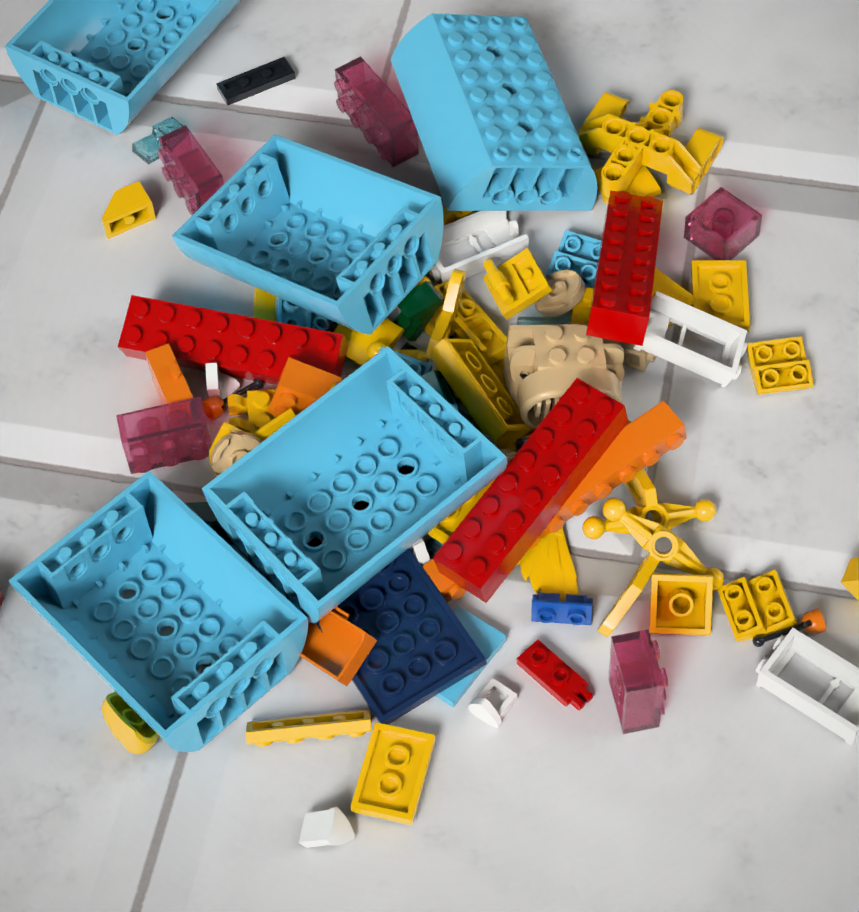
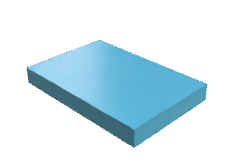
[436,605,507,708]

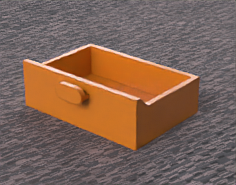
[145,343,195,435]
[299,607,377,687]

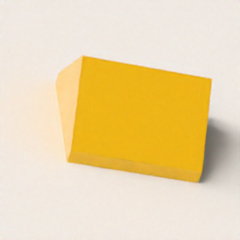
[649,573,713,635]

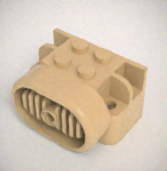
[502,324,624,430]

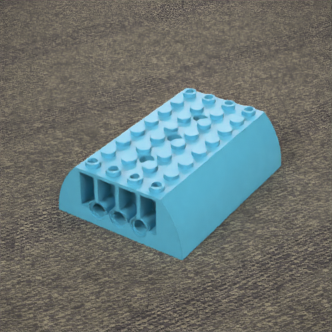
[5,0,241,135]
[390,13,598,211]
[172,134,444,335]
[202,346,507,623]
[8,471,308,752]

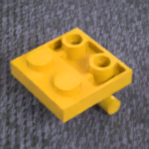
[482,248,553,320]

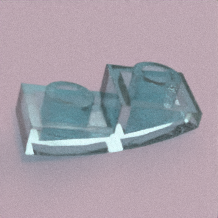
[132,117,189,165]

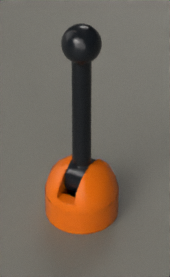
[202,379,264,421]
[752,608,826,647]

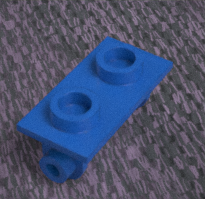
[531,592,593,625]

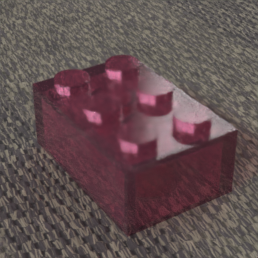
[157,125,224,215]
[116,396,212,474]
[608,629,668,734]

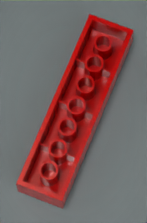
[586,191,663,346]
[118,295,349,385]
[433,378,628,603]

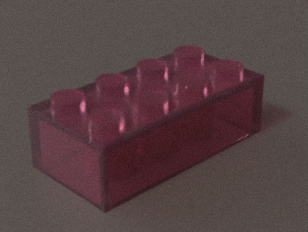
[334,56,419,167]

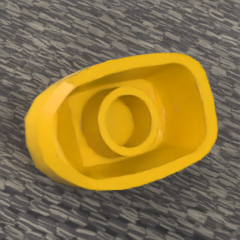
[101,692,159,754]

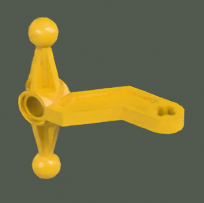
[367,269,466,371]
[582,420,716,539]
[597,498,724,637]

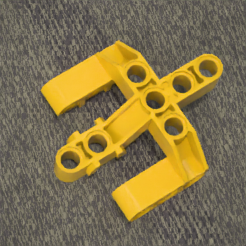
[577,90,724,198]

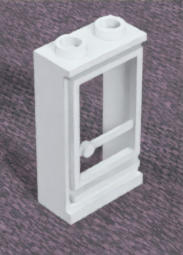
[429,211,529,284]
[633,291,747,388]
[756,628,859,746]

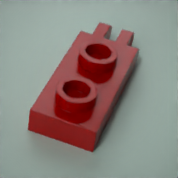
[517,639,593,711]

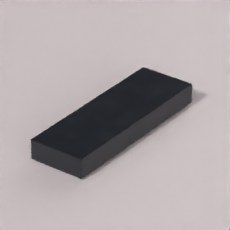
[216,57,296,106]

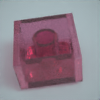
[683,187,762,260]

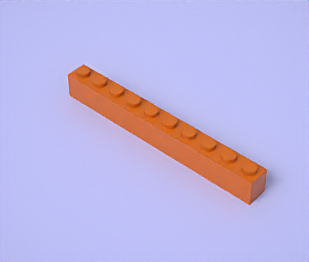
[422,400,687,603]

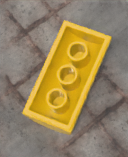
[430,338,532,449]

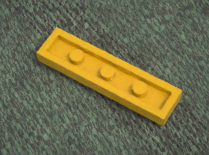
[246,709,372,747]

